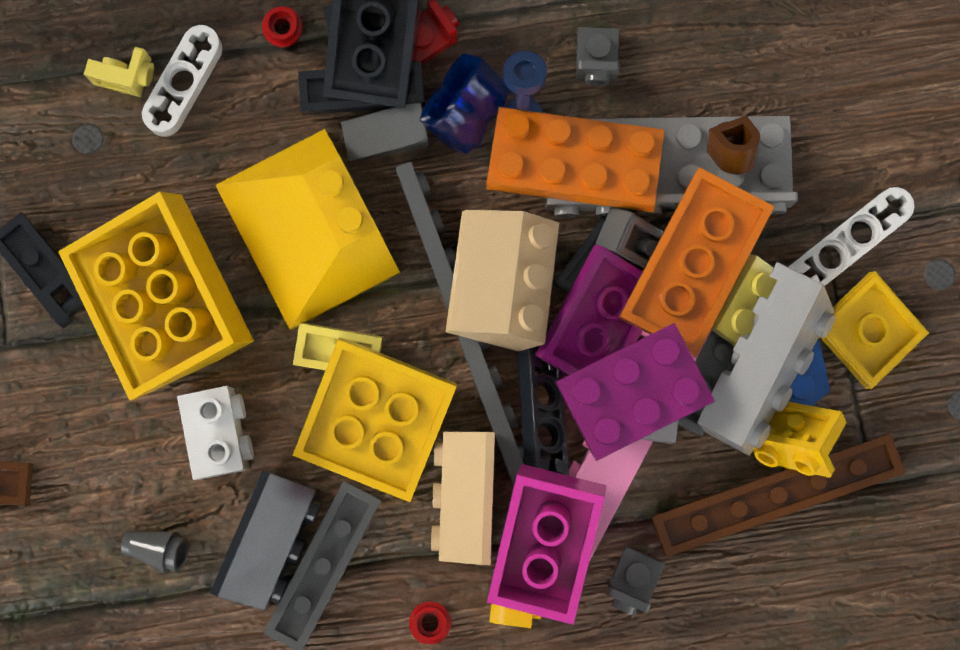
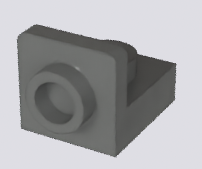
[576,27,620,86]
[605,546,665,616]

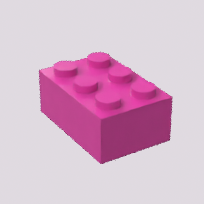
[487,464,606,625]

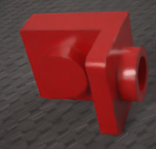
[413,0,459,65]

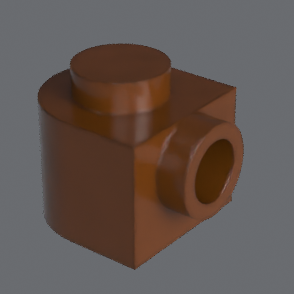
[707,115,760,175]

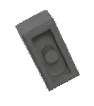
[341,102,429,163]
[596,208,664,271]

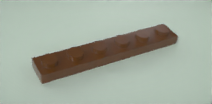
[651,434,906,557]

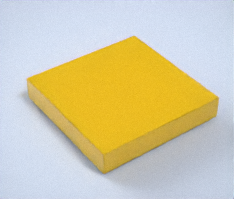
[820,271,929,389]

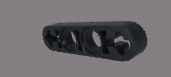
[518,345,569,476]

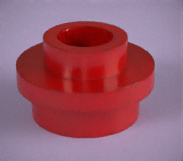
[262,6,303,48]
[409,601,451,645]

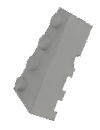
[697,262,835,456]

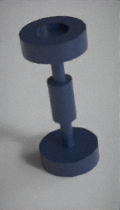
[503,51,547,113]

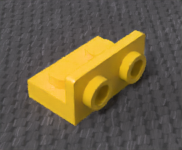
[753,402,847,477]

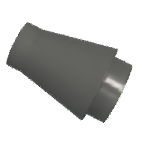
[121,530,188,574]

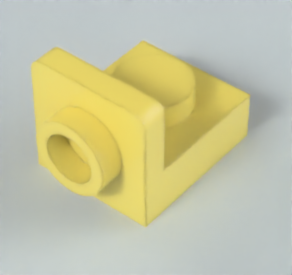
[84,47,154,97]

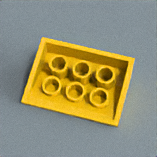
[58,191,254,401]

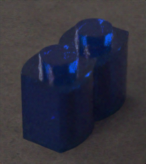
[419,53,510,154]

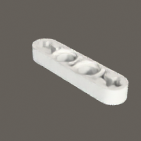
[788,187,914,286]

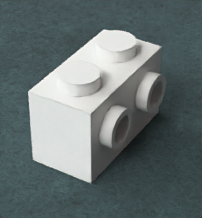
[177,386,254,480]

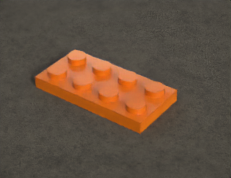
[486,107,664,212]
[619,167,775,358]

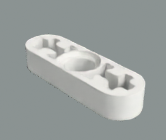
[142,25,222,137]

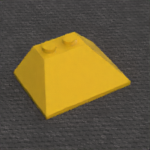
[215,129,400,330]

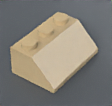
[446,210,559,352]
[431,432,495,565]

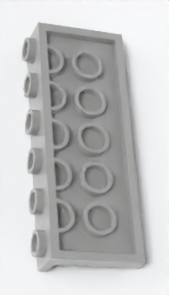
[545,116,798,218]

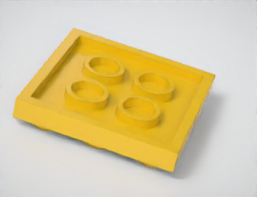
[292,337,458,502]

